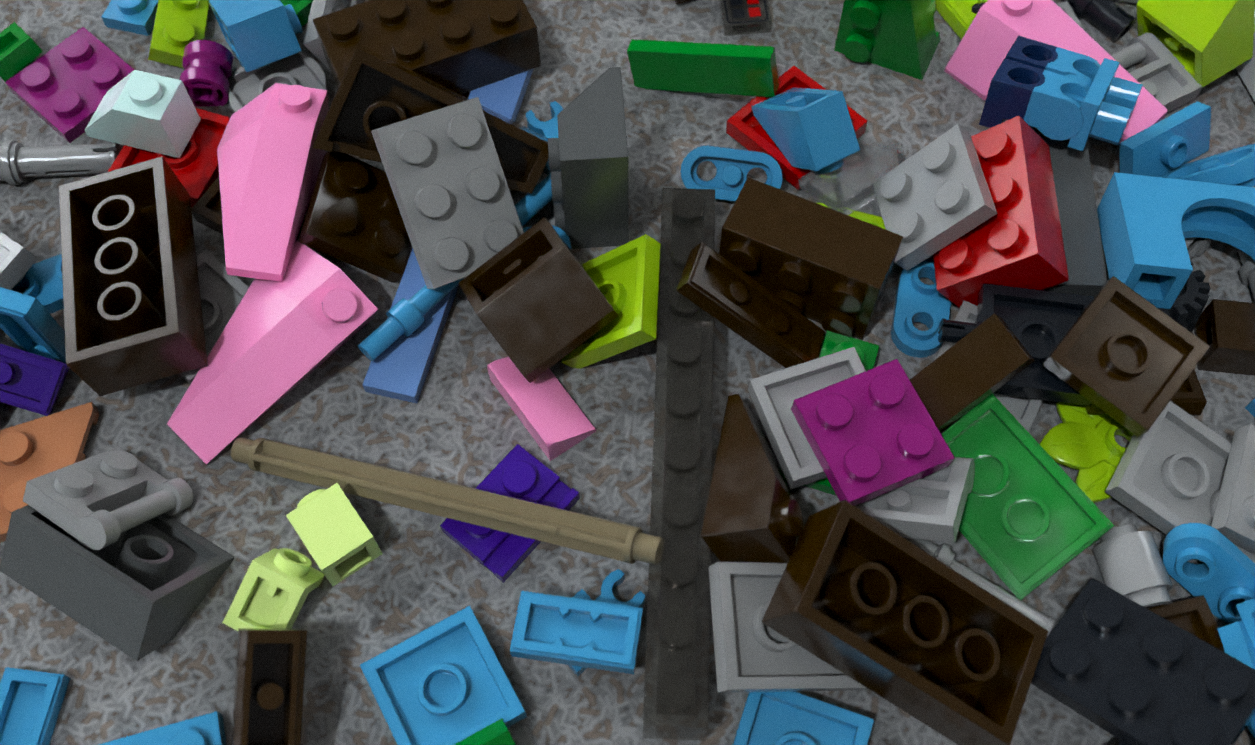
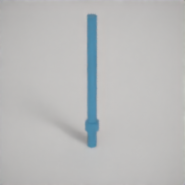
[358,173,552,362]

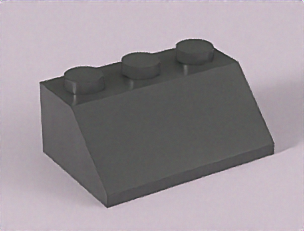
[548,67,629,249]
[0,505,234,661]

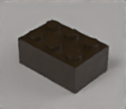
[719,177,903,340]

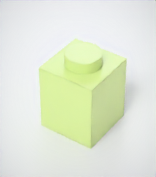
[286,483,383,586]

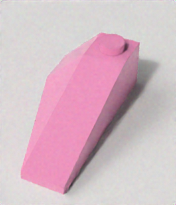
[945,0,1168,143]
[217,83,329,282]
[167,241,378,465]

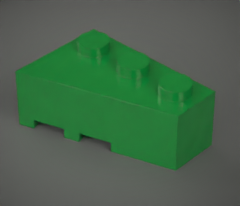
[834,0,940,80]

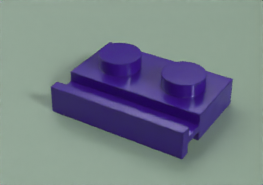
[440,444,580,583]

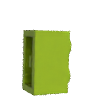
[1136,0,1255,88]

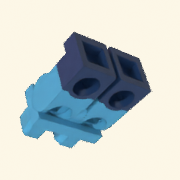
[979,35,1143,151]

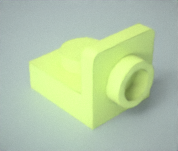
[223,548,325,632]

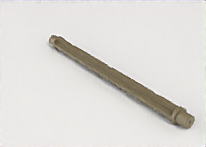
[231,437,664,565]

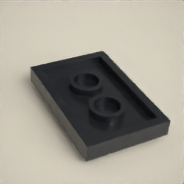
[1031,578,1255,745]

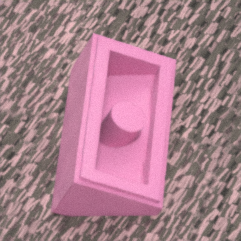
[487,357,596,461]

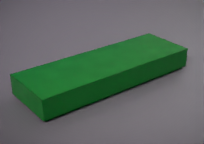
[627,39,779,97]

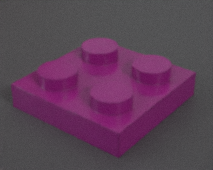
[5,27,134,143]
[791,359,955,506]

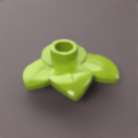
[1040,402,1133,503]

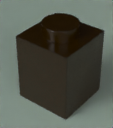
[1194,299,1255,376]

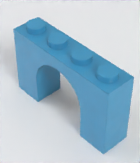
[1097,172,1255,309]

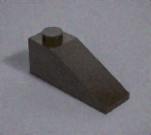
[701,394,803,563]

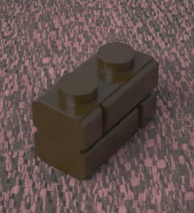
[231,628,307,745]

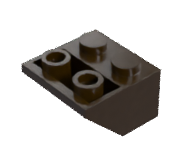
[458,217,619,383]

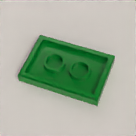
[941,394,1114,600]

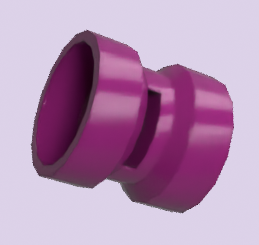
[180,40,234,107]

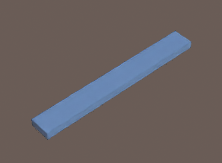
[362,69,533,403]

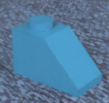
[208,0,303,73]
[751,87,860,174]

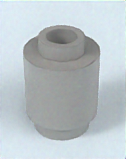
[1093,524,1173,609]

